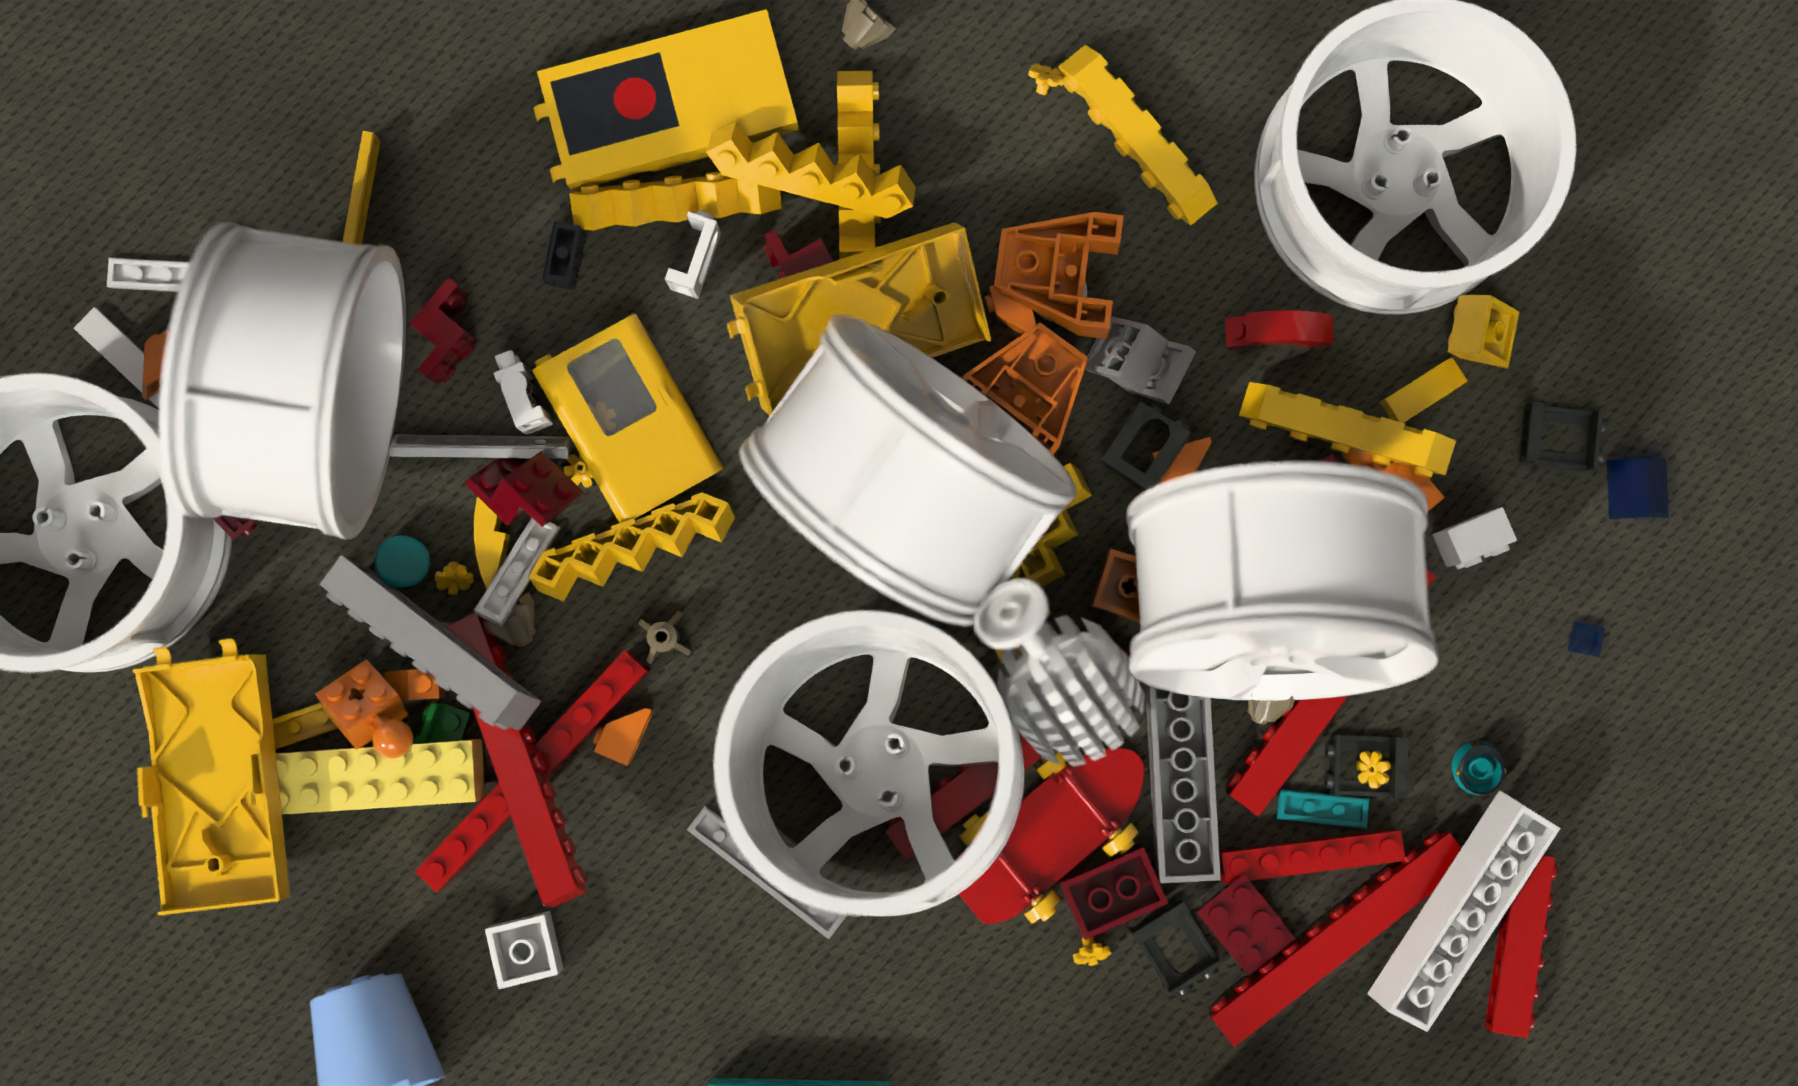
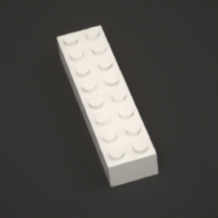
[1367,790,1560,1032]

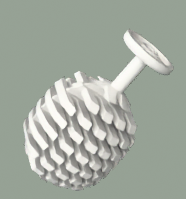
[974,579,1145,767]

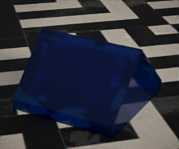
[1606,457,1669,520]

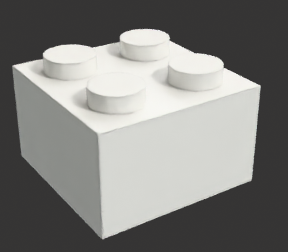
[1432,507,1517,569]
[485,911,564,989]

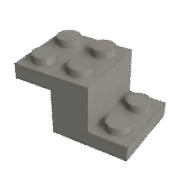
[1085,316,1196,404]

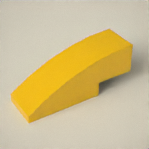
[1380,357,1468,423]
[474,497,510,589]

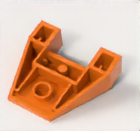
[994,212,1124,339]
[962,322,1088,455]

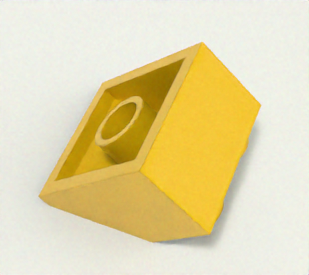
[1448,295,1519,368]

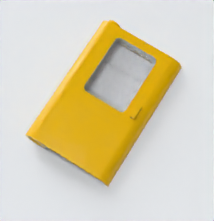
[532,314,724,523]

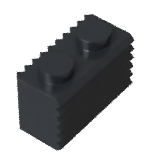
[542,221,587,290]

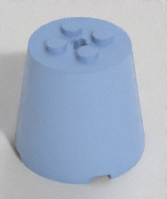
[310,974,445,1086]

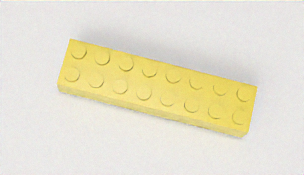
[276,739,485,814]

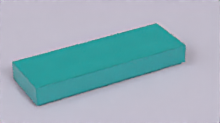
[1276,789,1370,829]

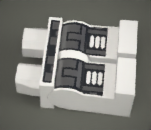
[494,350,554,435]

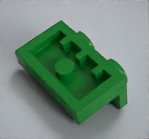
[413,701,473,744]

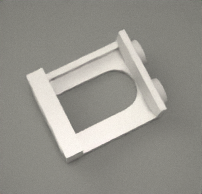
[665,210,721,299]

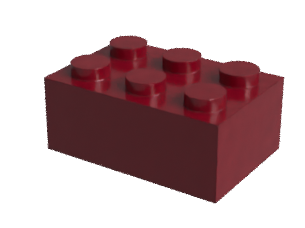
[1058,844,1168,940]

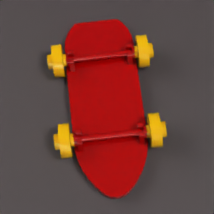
[956,748,1144,924]

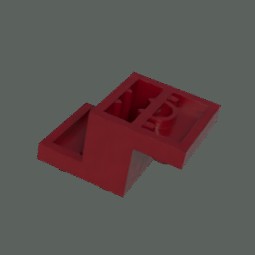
[763,230,834,279]
[410,278,477,385]
[465,451,584,527]
[1196,872,1295,976]

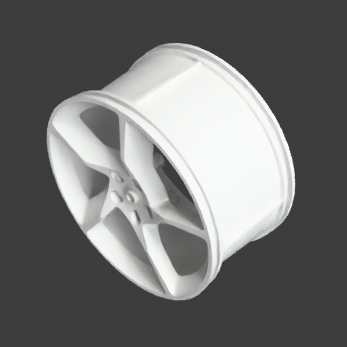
[1254,0,1576,314]
[160,222,406,539]
[740,314,1077,625]
[0,374,232,672]
[1127,463,1438,701]
[714,611,1025,916]

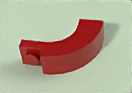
[1225,311,1333,348]

